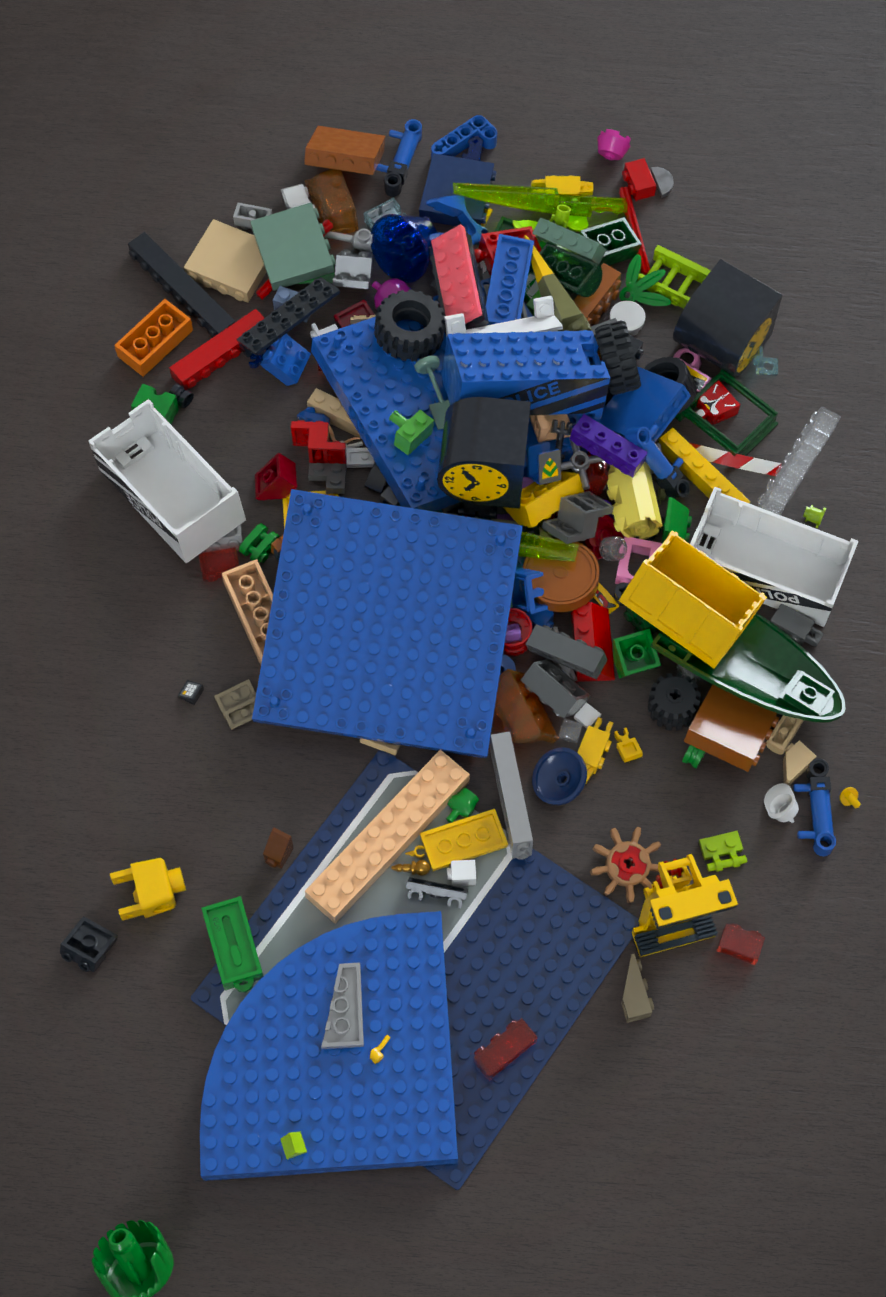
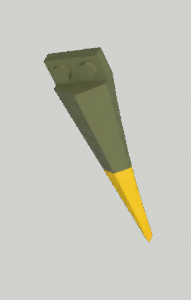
[524,235,592,331]

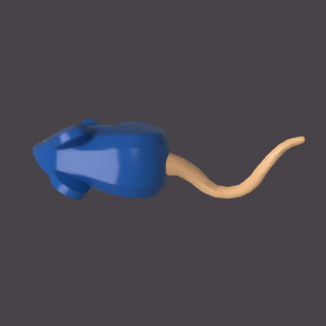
[297,407,360,443]

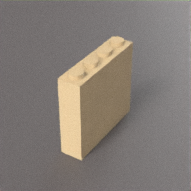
[184,219,266,303]

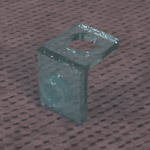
[753,346,778,375]

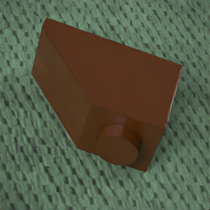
[263,827,294,869]

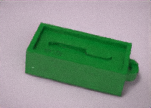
[201,896,264,992]

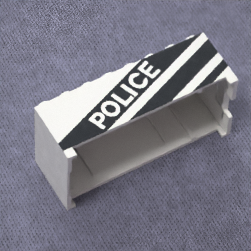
[88,399,246,563]
[690,487,858,627]

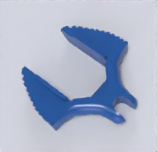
[426,195,488,246]

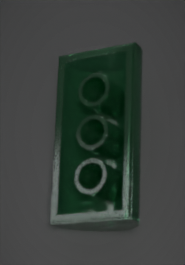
[529,242,603,298]

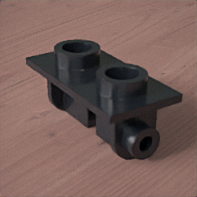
[458,502,497,520]

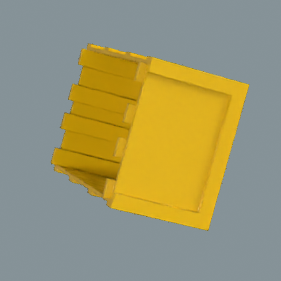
[619,531,767,669]

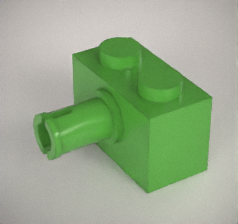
[389,410,435,455]

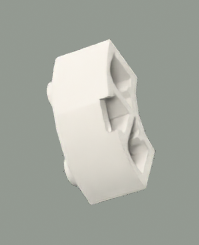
[281,184,315,210]

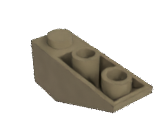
[621,953,654,1023]

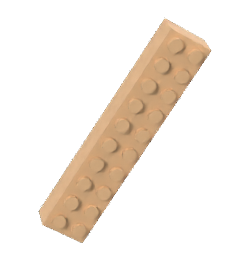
[305,750,470,924]

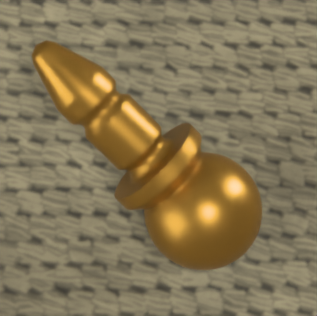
[391,860,430,876]

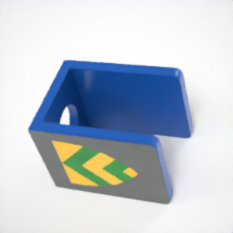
[527,442,561,485]

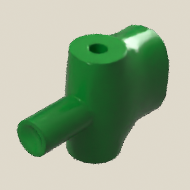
[446,788,479,823]

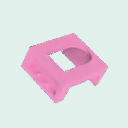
[615,537,662,584]

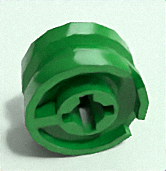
[682,745,705,769]

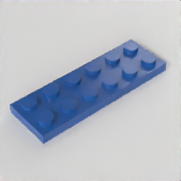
[486,234,534,325]

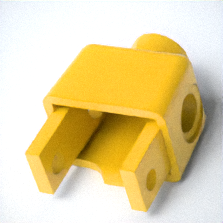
[110,858,186,921]

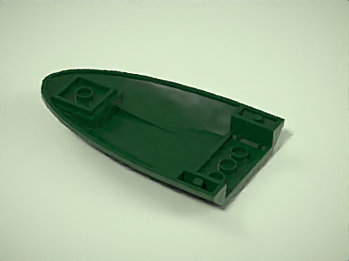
[650,613,846,723]

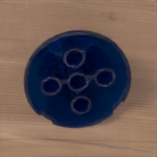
[370,214,438,283]

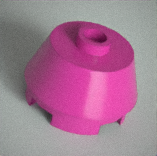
[597,129,631,160]

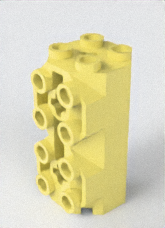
[604,462,663,540]

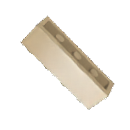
[307,388,362,439]

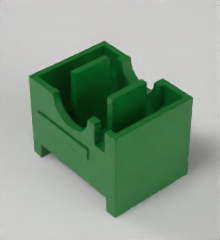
[131,384,179,424]

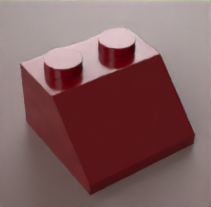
[255,452,297,500]

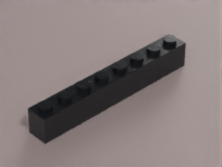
[128,232,235,338]

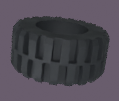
[374,290,445,361]
[595,320,641,395]

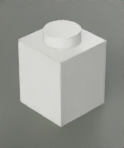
[447,860,476,886]

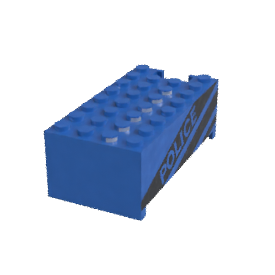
[441,330,610,419]

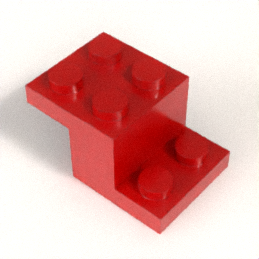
[291,420,347,467]

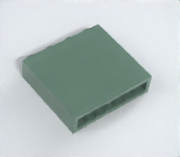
[250,203,336,291]

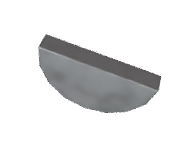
[650,167,674,198]

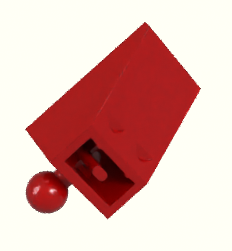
[474,226,543,275]

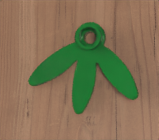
[619,254,671,306]

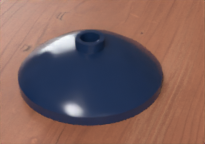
[532,748,587,805]

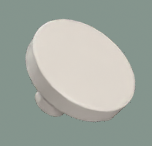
[609,301,645,335]

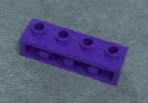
[570,414,648,478]

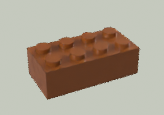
[574,263,622,327]

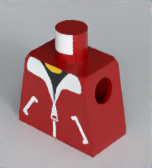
[696,380,740,424]

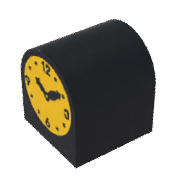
[673,259,783,377]
[437,397,531,509]

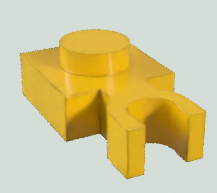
[614,728,643,763]

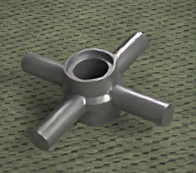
[561,437,604,490]

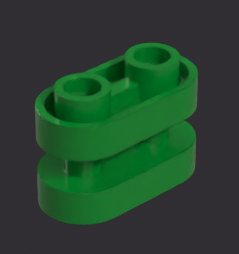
[239,523,280,564]

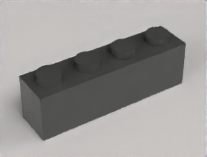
[526,624,607,679]

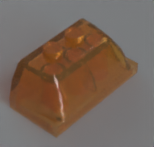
[304,169,359,239]
[494,669,559,744]

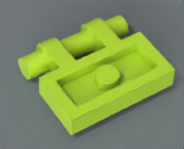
[699,831,747,872]

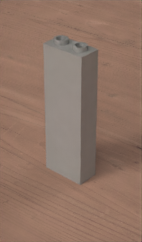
[490,732,533,859]

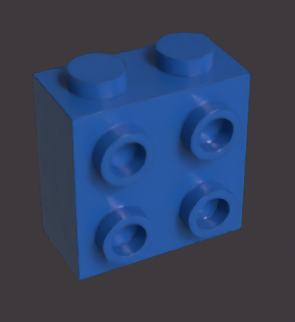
[261,334,311,386]

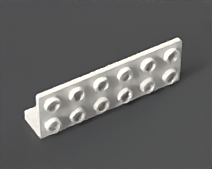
[445,296,563,335]

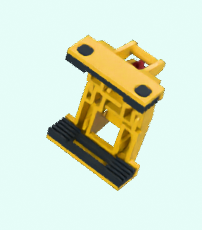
[632,854,738,957]

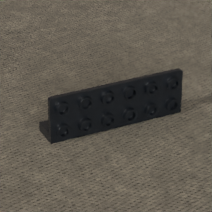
[236,277,340,358]

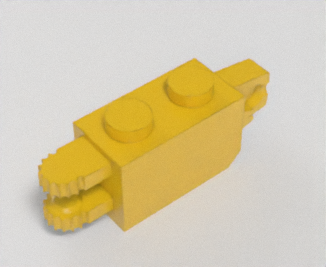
[531,175,593,204]
[577,717,613,784]

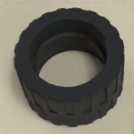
[643,356,697,414]

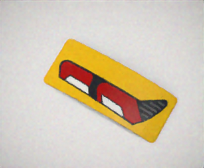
[593,583,619,614]

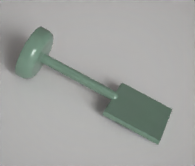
[414,355,450,430]

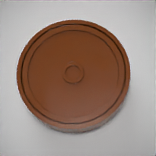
[523,539,599,612]

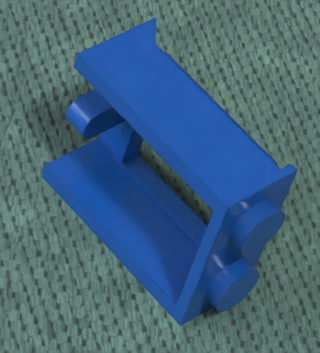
[511,567,548,614]

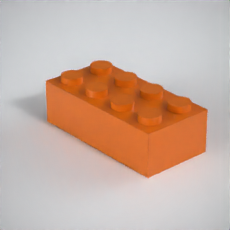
[114,299,193,377]

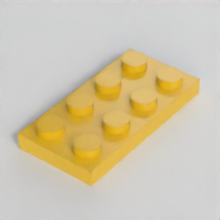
[420,809,508,871]

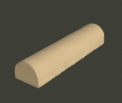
[766,715,804,754]

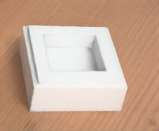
[574,702,601,728]

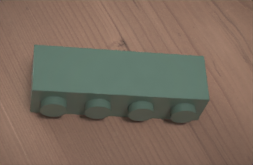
[532,217,606,266]

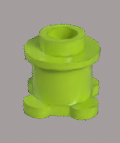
[803,505,826,528]

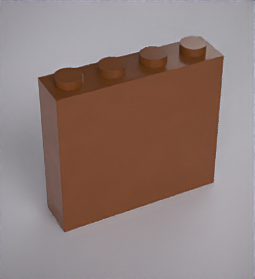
[304,126,385,175]
[684,685,779,772]

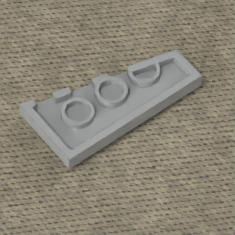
[321,963,364,1049]

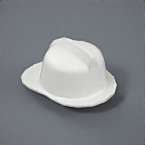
[764,783,799,823]

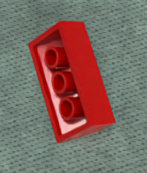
[571,602,615,682]

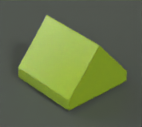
[280,1131,307,1160]

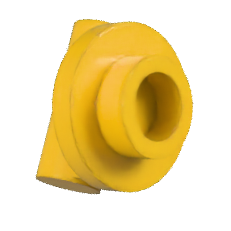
[840,787,861,808]

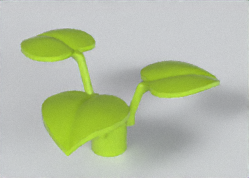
[512,205,588,264]

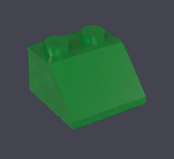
[661,497,692,544]
[613,629,661,679]

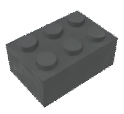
[521,659,591,718]

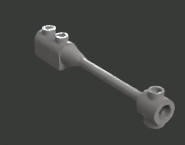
[233,203,375,252]

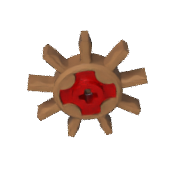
[590,827,661,903]

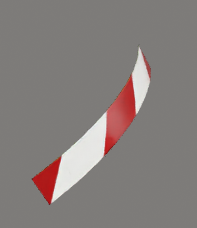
[689,442,782,476]

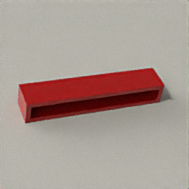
[169,309,264,390]

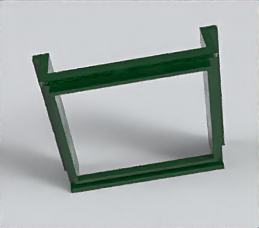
[675,369,778,457]

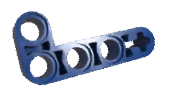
[431,115,497,160]

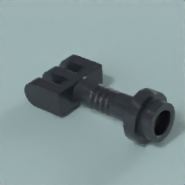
[551,419,572,463]

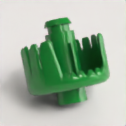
[91,1220,174,1297]

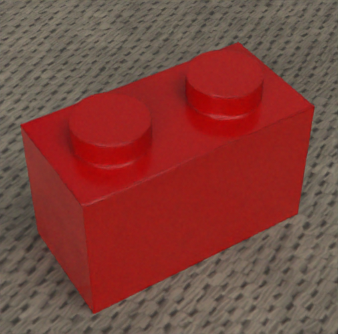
[622,158,656,201]

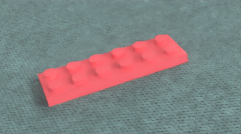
[431,224,482,324]

